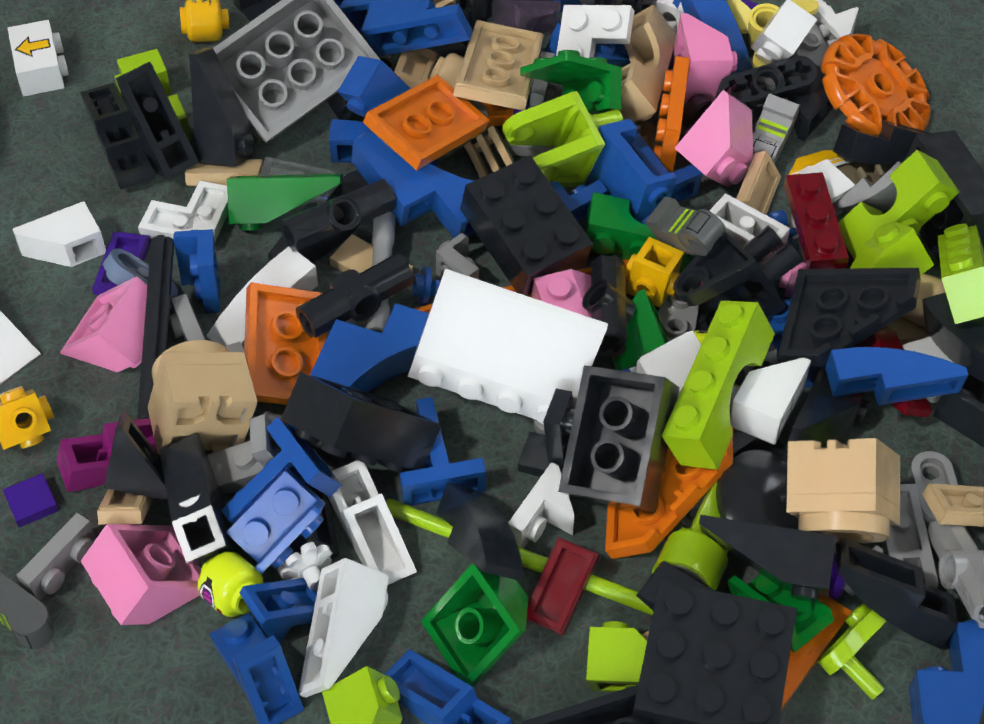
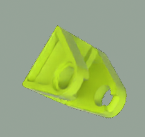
[502,91,623,187]

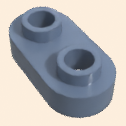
[103,248,178,304]

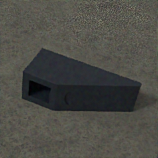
[159,433,242,567]

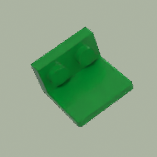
[520,50,622,115]

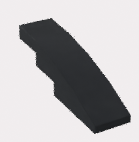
[80,83,155,189]

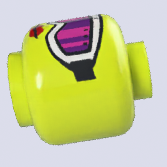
[198,552,263,617]

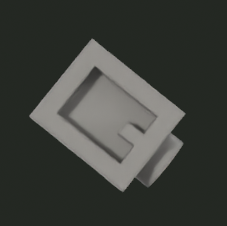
[436,233,479,280]

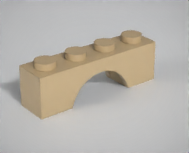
[620,4,676,123]

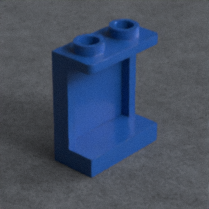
[585,119,677,225]

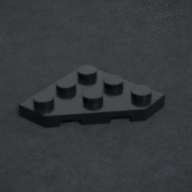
[778,268,921,367]

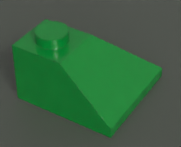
[420,563,528,687]

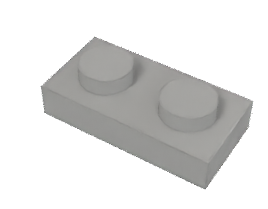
[16,513,96,601]

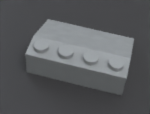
[213,0,380,144]

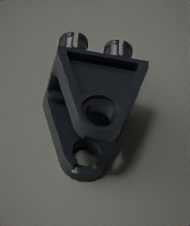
[673,225,803,331]

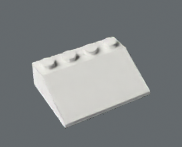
[408,268,608,424]

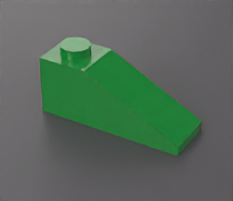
[227,173,343,230]

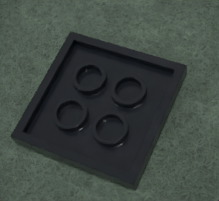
[633,579,797,724]

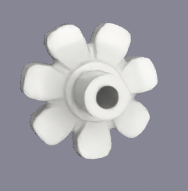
[278,542,332,590]

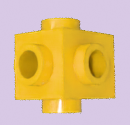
[625,237,684,308]
[0,386,54,450]

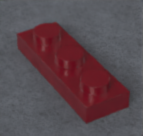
[784,172,849,269]

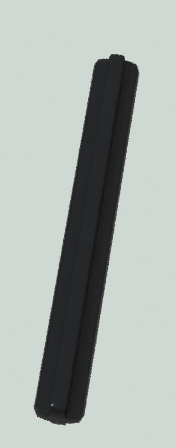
[137,235,174,419]

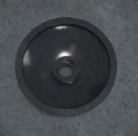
[716,449,798,530]

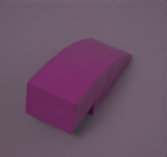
[56,418,157,493]

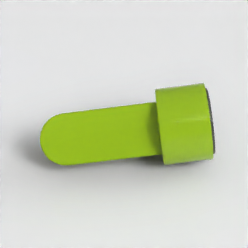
[652,481,728,591]

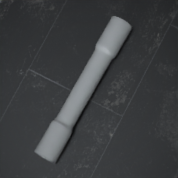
[365,212,396,333]

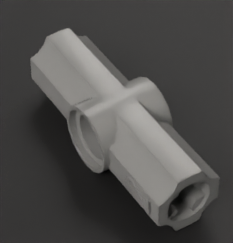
[927,520,984,628]

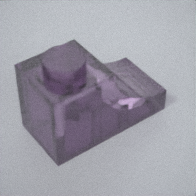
[492,0,561,35]

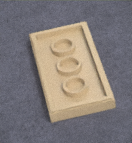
[453,20,544,111]

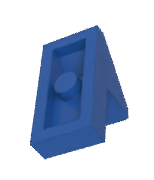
[239,578,318,644]

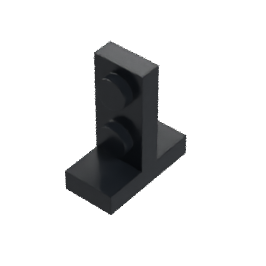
[517,388,575,477]

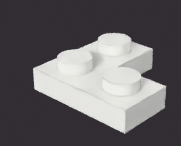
[556,5,634,58]
[138,180,228,241]

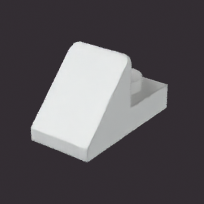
[813,0,859,48]
[508,462,574,548]

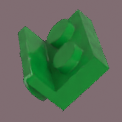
[727,574,834,653]

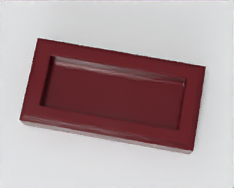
[527,537,600,636]

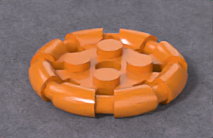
[821,34,931,135]

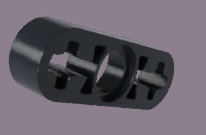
[715,56,817,107]

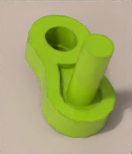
[817,603,886,700]

